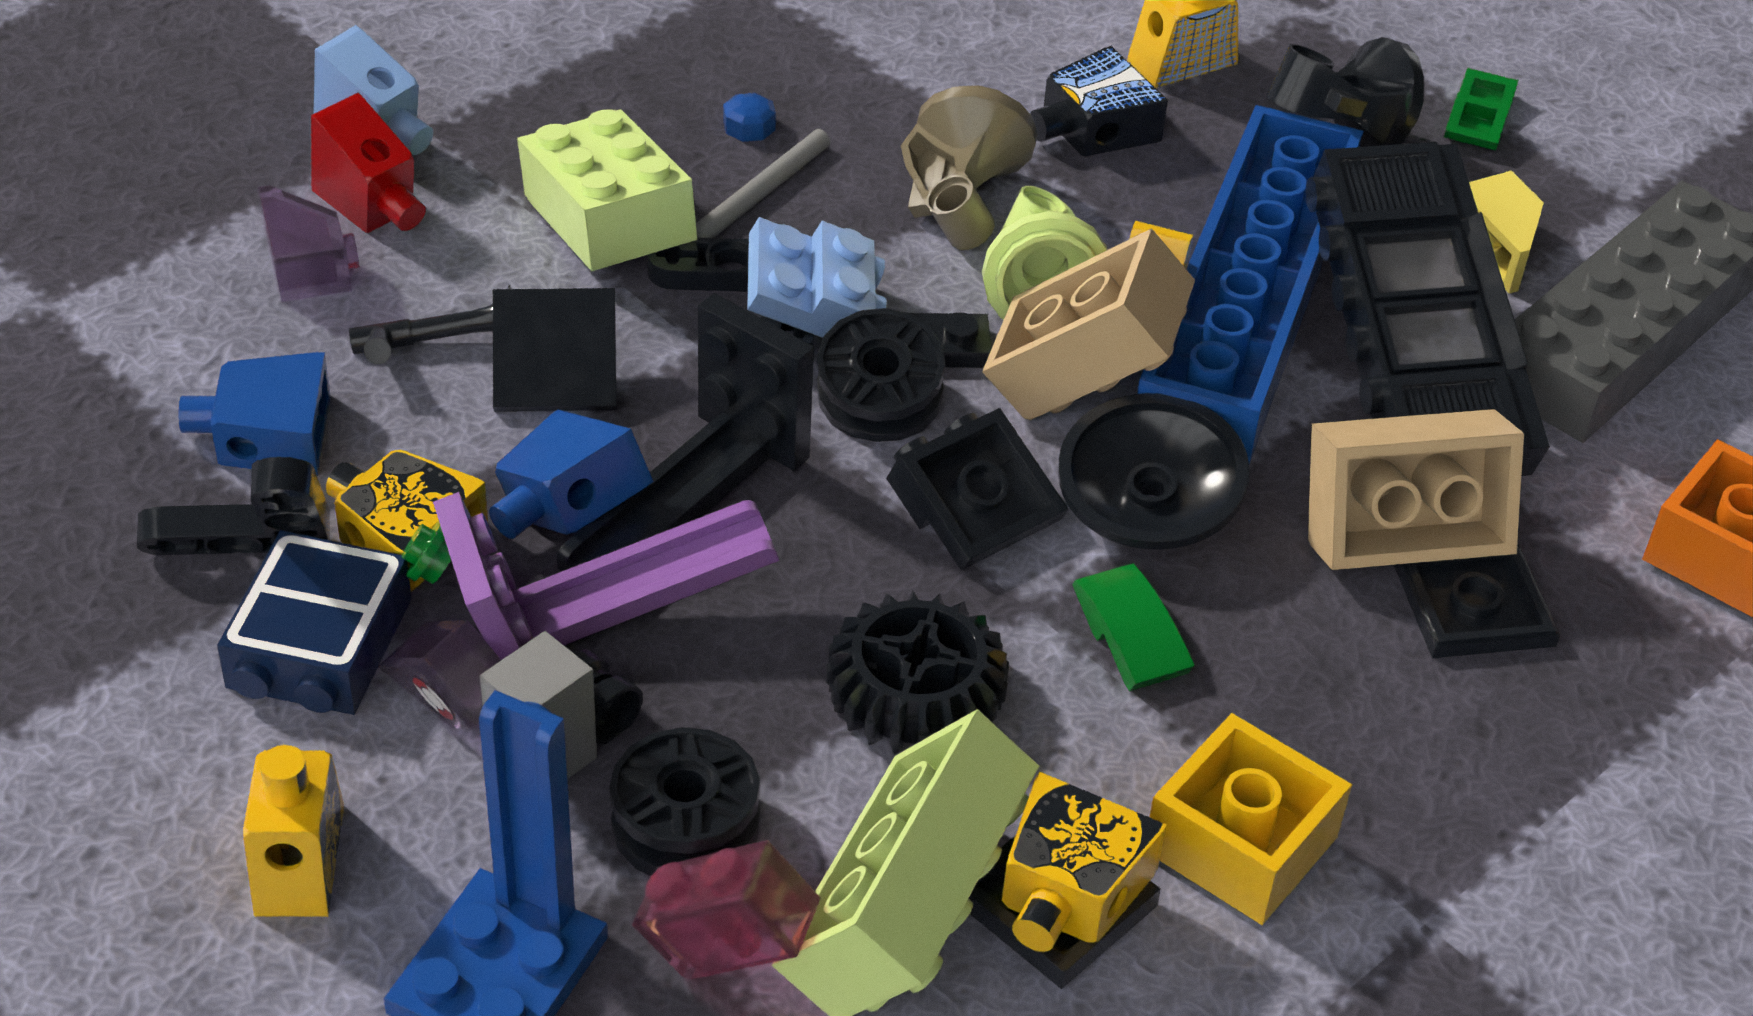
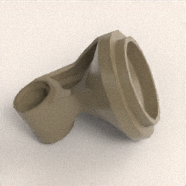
[901,85,1038,250]

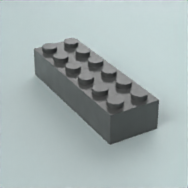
[1515,180,1753,443]

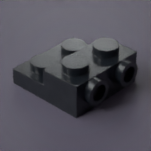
[886,408,1069,571]

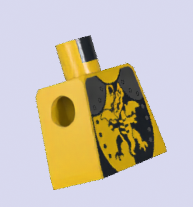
[326,450,488,592]
[243,745,344,917]
[1002,771,1167,952]

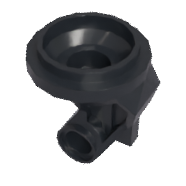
[1267,37,1425,147]

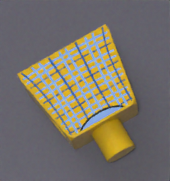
[1127,0,1238,88]

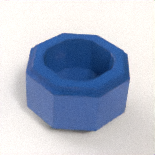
[723,93,776,142]

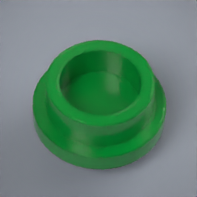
[401,521,451,584]

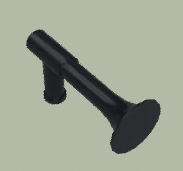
[349,284,512,364]

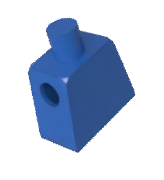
[178,352,330,476]
[489,410,654,539]

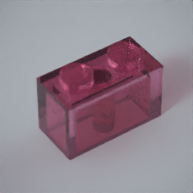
[632,840,821,980]

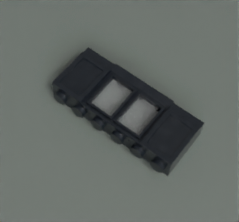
[1306,142,1550,476]

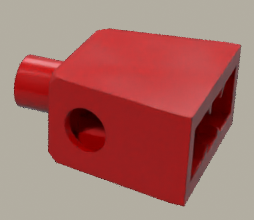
[311,93,426,233]

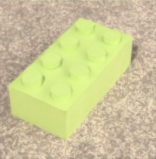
[771,709,1039,1016]

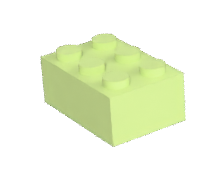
[517,109,697,271]

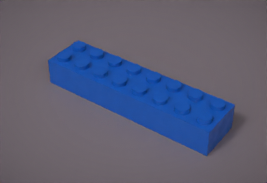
[1137,105,1363,465]

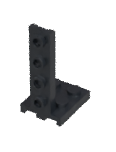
[557,293,814,571]

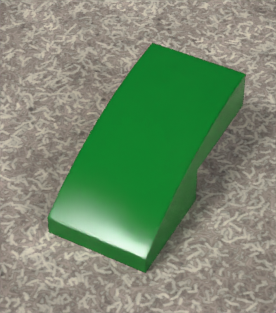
[1444,68,1519,150]
[1072,563,1195,691]

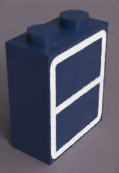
[217,530,412,715]

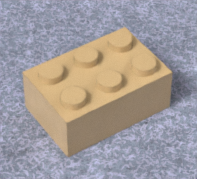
[982,228,1195,420]
[1308,409,1524,570]

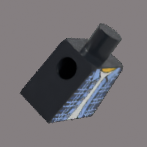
[1030,46,1168,156]

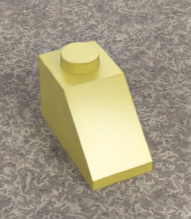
[1469,170,1544,294]

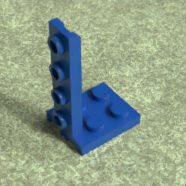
[383,690,608,1016]

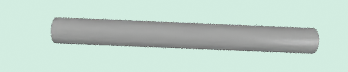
[696,129,830,238]

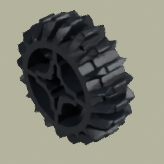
[826,590,1009,755]

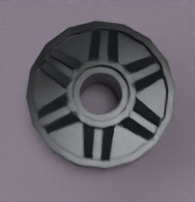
[817,308,946,442]
[609,727,760,884]

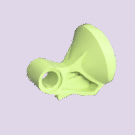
[982,186,1108,320]

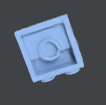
[747,217,886,338]

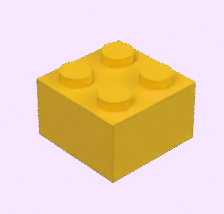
[1149,713,1352,925]

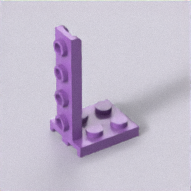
[433,492,779,664]

